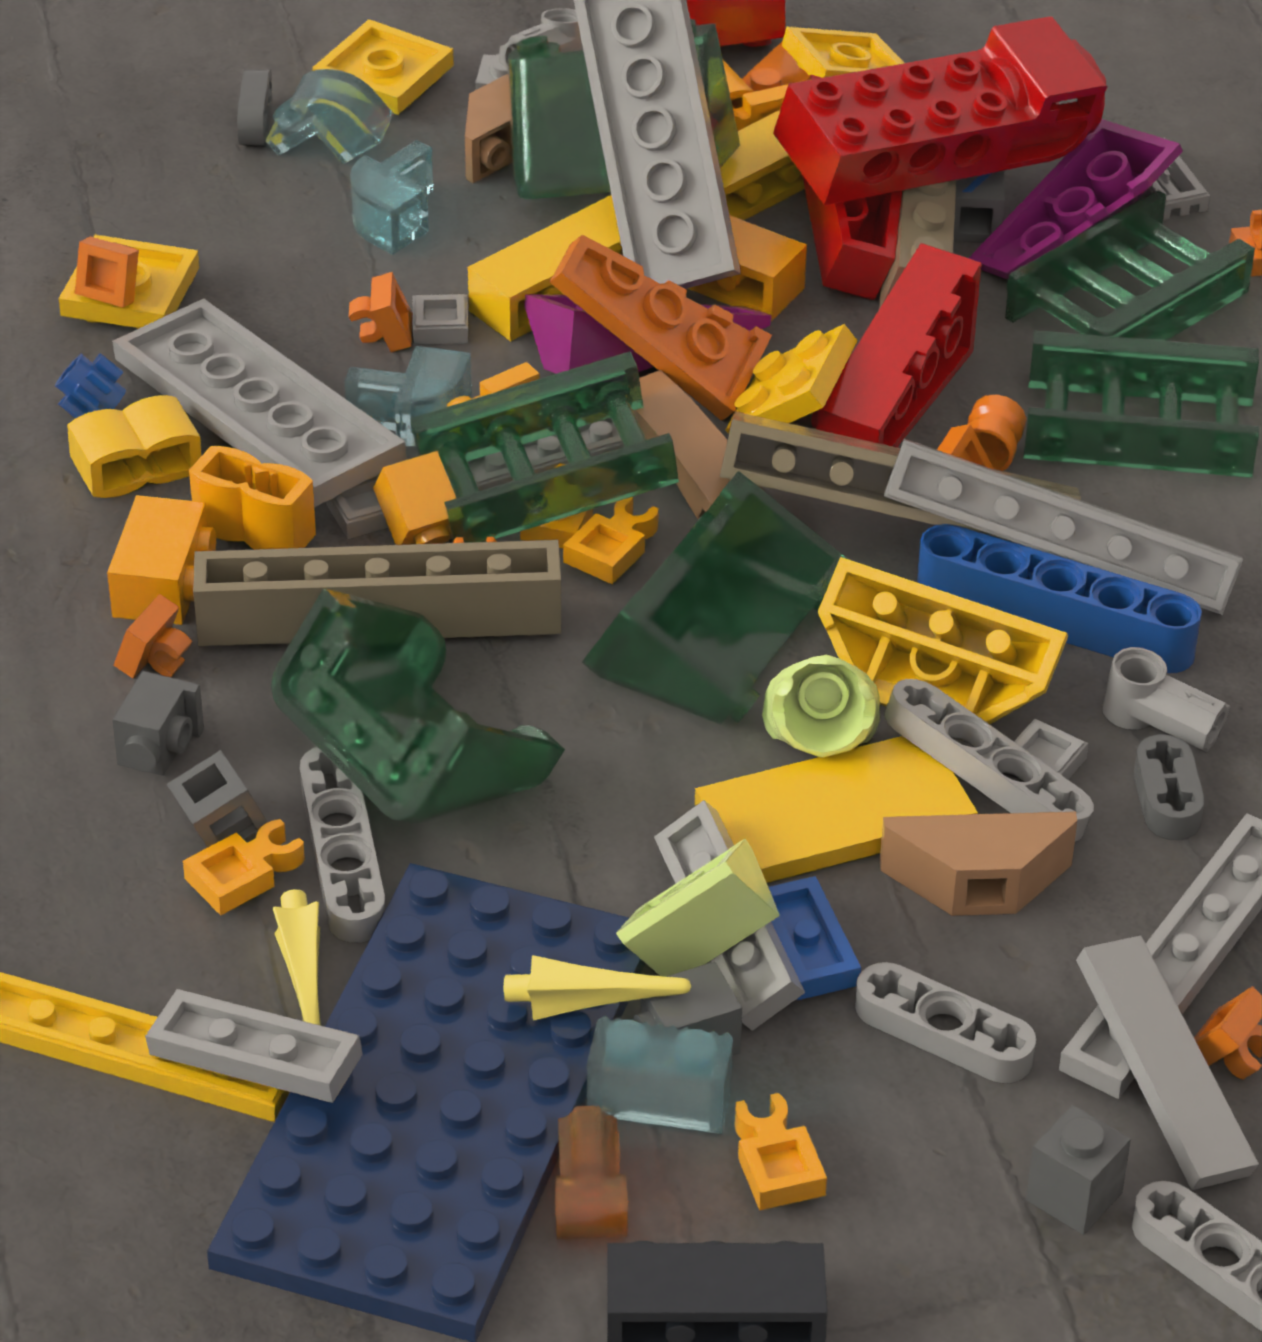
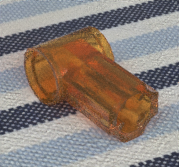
[555,1106,628,1240]

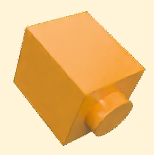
[373,451,463,545]

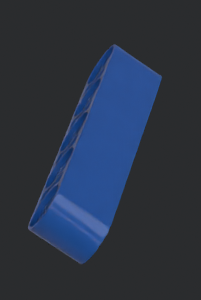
[917,524,1202,673]

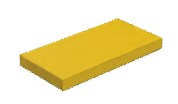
[695,736,978,883]

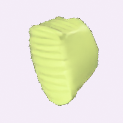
[762,654,880,758]

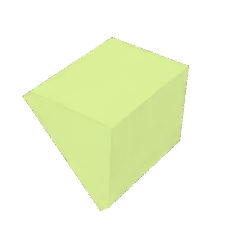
[616,839,780,977]

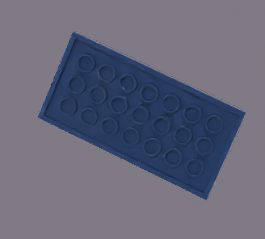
[207,863,646,1342]

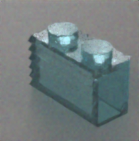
[587,1015,733,1134]

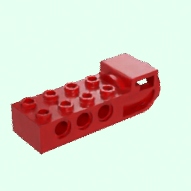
[773,16,1108,205]

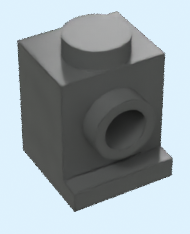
[112,671,204,776]
[167,750,268,848]

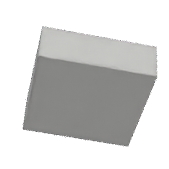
[413,294,469,345]
[1014,719,1089,780]

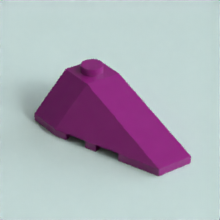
[969,119,1183,280]
[524,294,771,388]

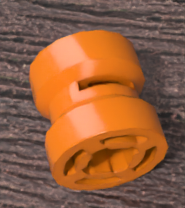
[968,394,1027,471]

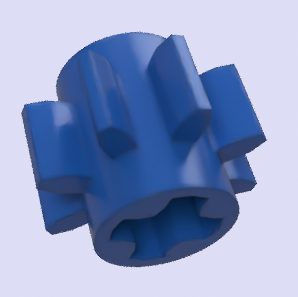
[55,353,126,419]

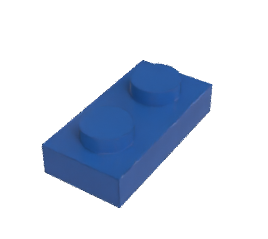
[768,876,861,1000]

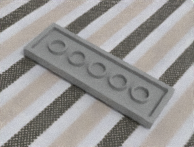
[574,0,741,289]
[113,298,407,507]

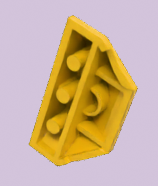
[818,557,1068,725]

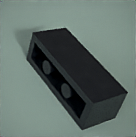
[607,1241,828,1342]

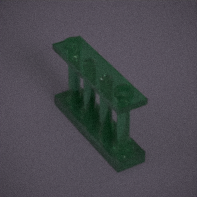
[1005,190,1255,380]
[1024,330,1259,478]
[410,351,679,543]

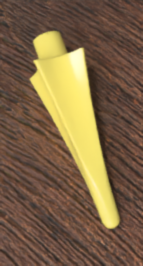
[272,889,321,1026]
[504,955,691,1021]

